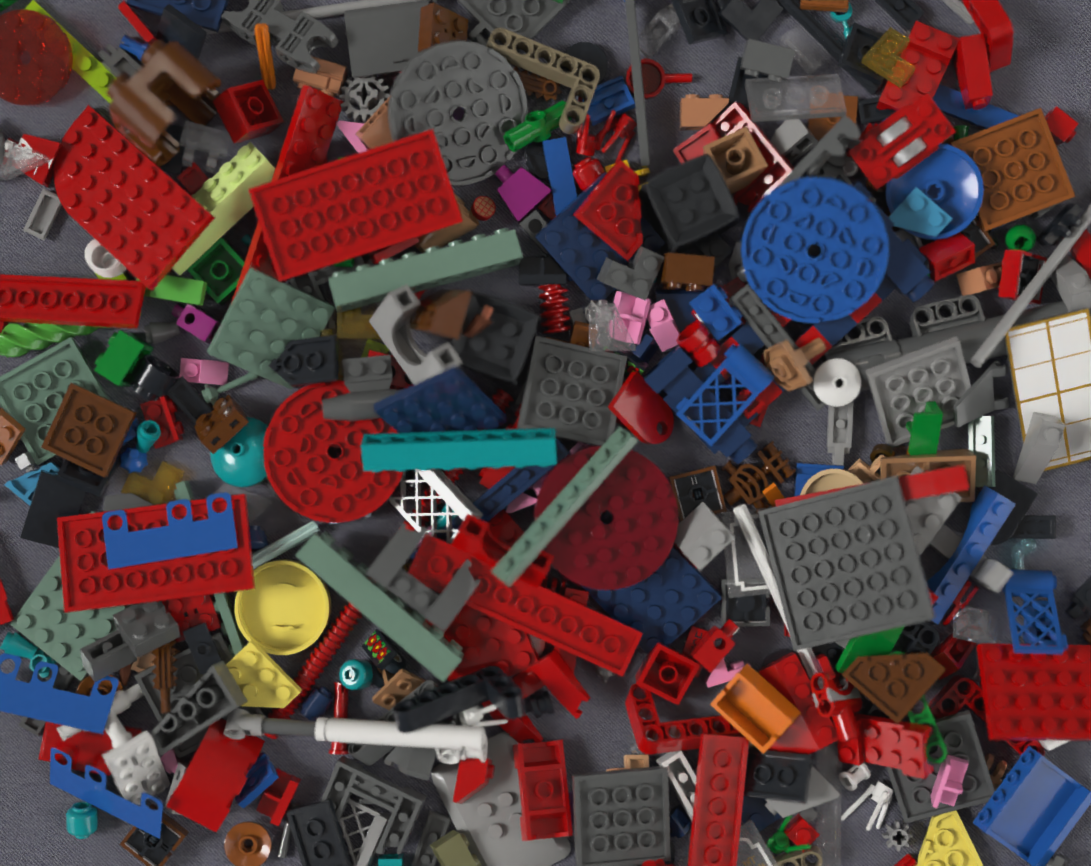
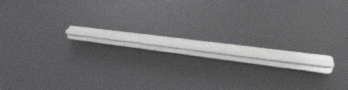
[733,504,833,720]

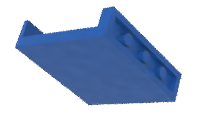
[972,746,1091,866]

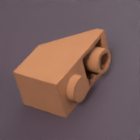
[680,94,729,130]
[956,262,1002,296]

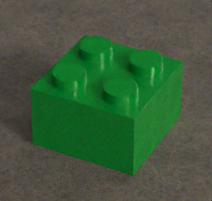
[187,237,245,306]
[94,330,154,387]

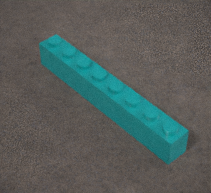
[361,428,557,473]

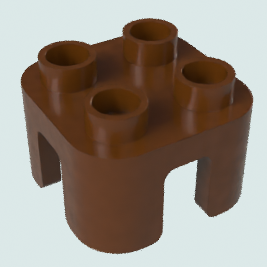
[107,40,222,166]

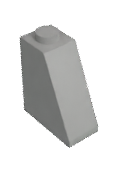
[765,766,840,818]

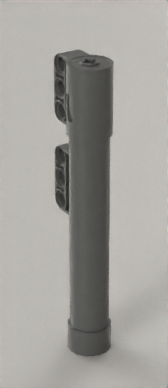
[822,295,1091,392]

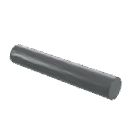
[277,802,300,858]

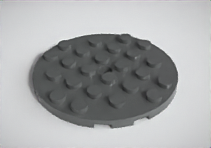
[388,40,528,185]

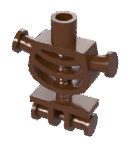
[721,440,797,514]

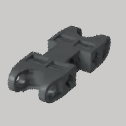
[221,0,338,74]

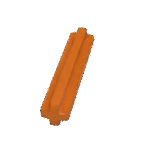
[255,23,276,90]

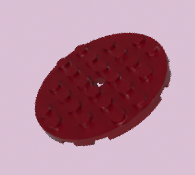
[534,446,678,590]

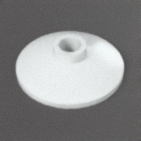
[813,358,861,406]

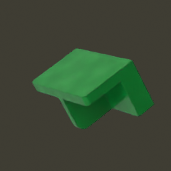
[906,401,943,456]

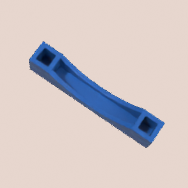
[926,485,1016,624]

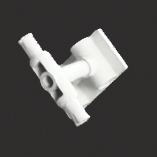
[56,684,170,806]

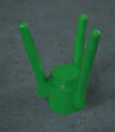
[765,815,811,854]

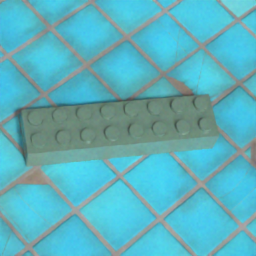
[329,228,523,313]
[296,531,464,682]

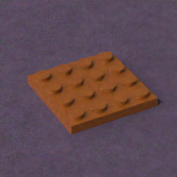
[950,108,1075,232]

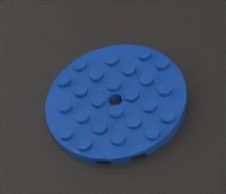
[741,177,889,323]

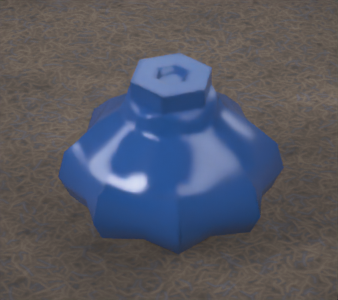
[119,447,149,473]

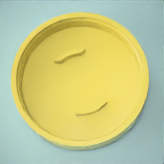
[235,559,331,655]

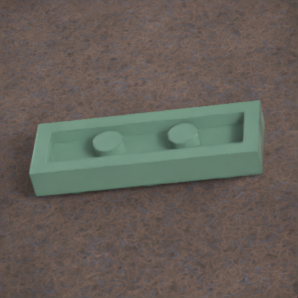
[968,416,995,487]

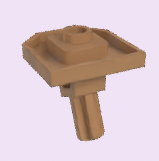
[764,338,826,391]

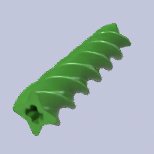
[0,313,142,358]

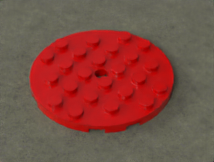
[263,380,404,523]

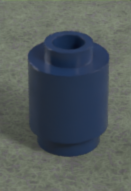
[300,685,334,721]

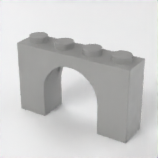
[369,285,462,385]

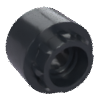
[131,354,179,401]

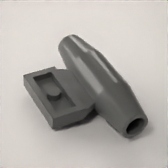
[322,355,402,421]

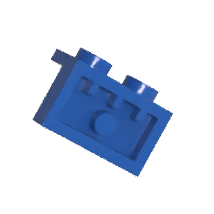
[689,284,742,341]

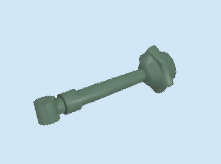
[201,372,259,405]

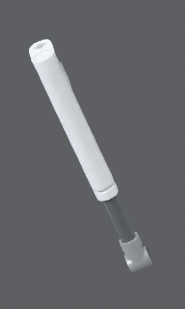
[224,708,488,764]

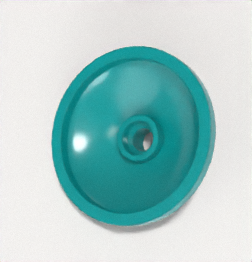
[210,417,268,487]

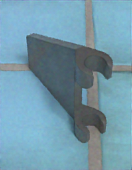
[954,361,1009,427]

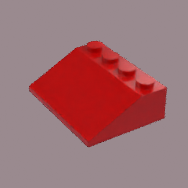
[756,652,839,755]

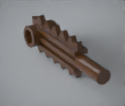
[514,66,562,102]
[151,640,178,714]

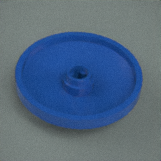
[886,143,984,240]

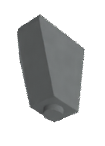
[384,718,447,781]

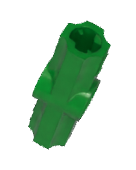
[503,100,572,152]

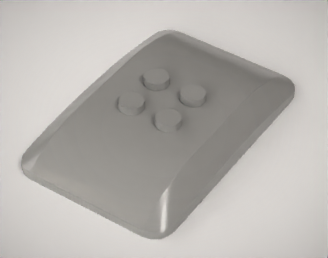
[431,731,571,866]

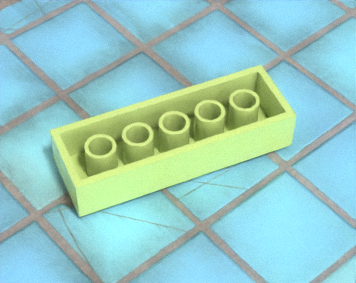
[172,142,276,275]

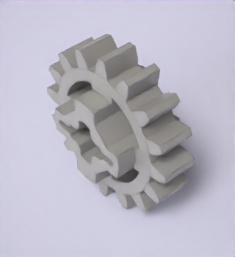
[339,75,390,123]

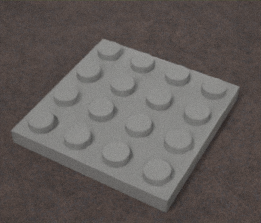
[865,336,971,448]

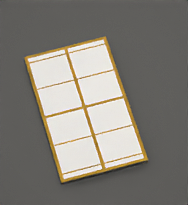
[1004,307,1091,471]

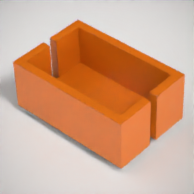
[710,663,801,754]

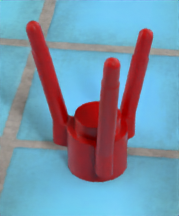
[576,96,616,156]
[595,114,637,163]

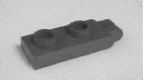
[98,44,142,78]

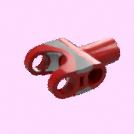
[810,671,862,743]

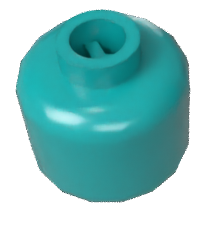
[339,659,373,690]
[66,802,98,839]

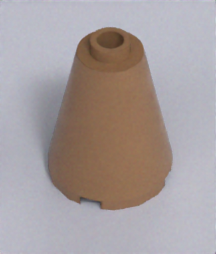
[415,193,480,253]

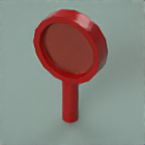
[625,58,692,100]

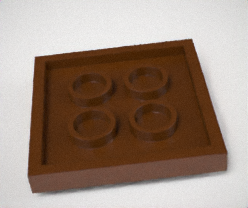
[41,383,137,477]

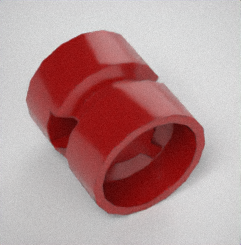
[676,321,721,367]

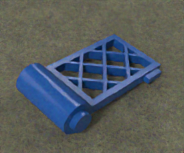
[675,343,775,446]
[1001,569,1068,654]

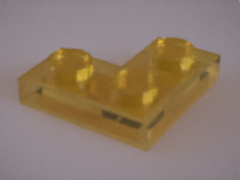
[862,27,916,88]
[337,307,381,339]
[121,461,185,505]

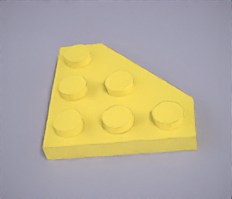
[226,639,302,708]
[916,810,983,866]

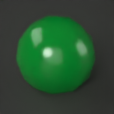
[1005,224,1036,252]

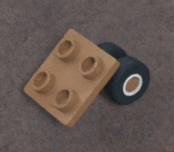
[370,650,426,710]

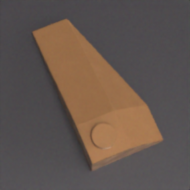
[880,449,976,502]

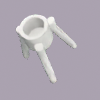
[459,705,508,727]
[840,781,894,831]

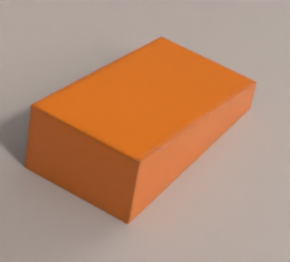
[762,482,784,507]

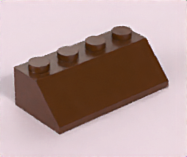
[410,289,471,339]

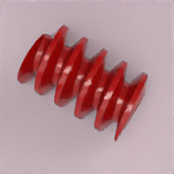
[538,284,571,334]

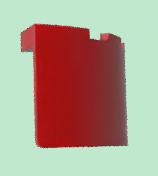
[167,718,265,832]

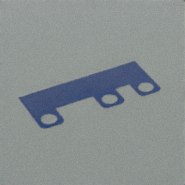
[102,492,238,569]
[0,653,119,734]
[50,748,163,839]

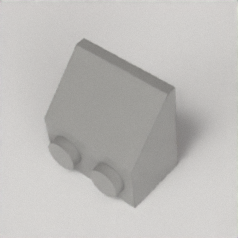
[674,502,736,570]

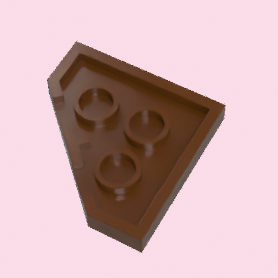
[842,653,946,724]

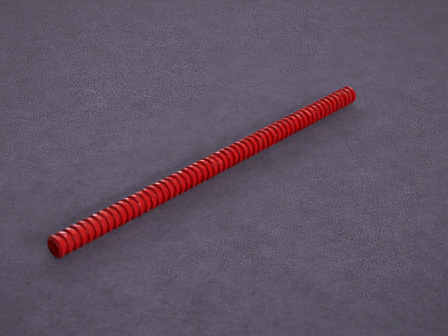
[264,388,514,739]

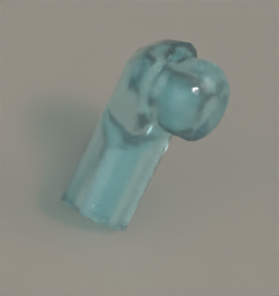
[1012,539,1037,569]

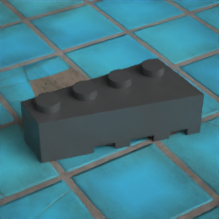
[150,661,248,755]

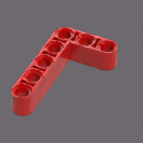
[961,0,1014,72]
[920,675,1045,756]
[625,683,744,755]

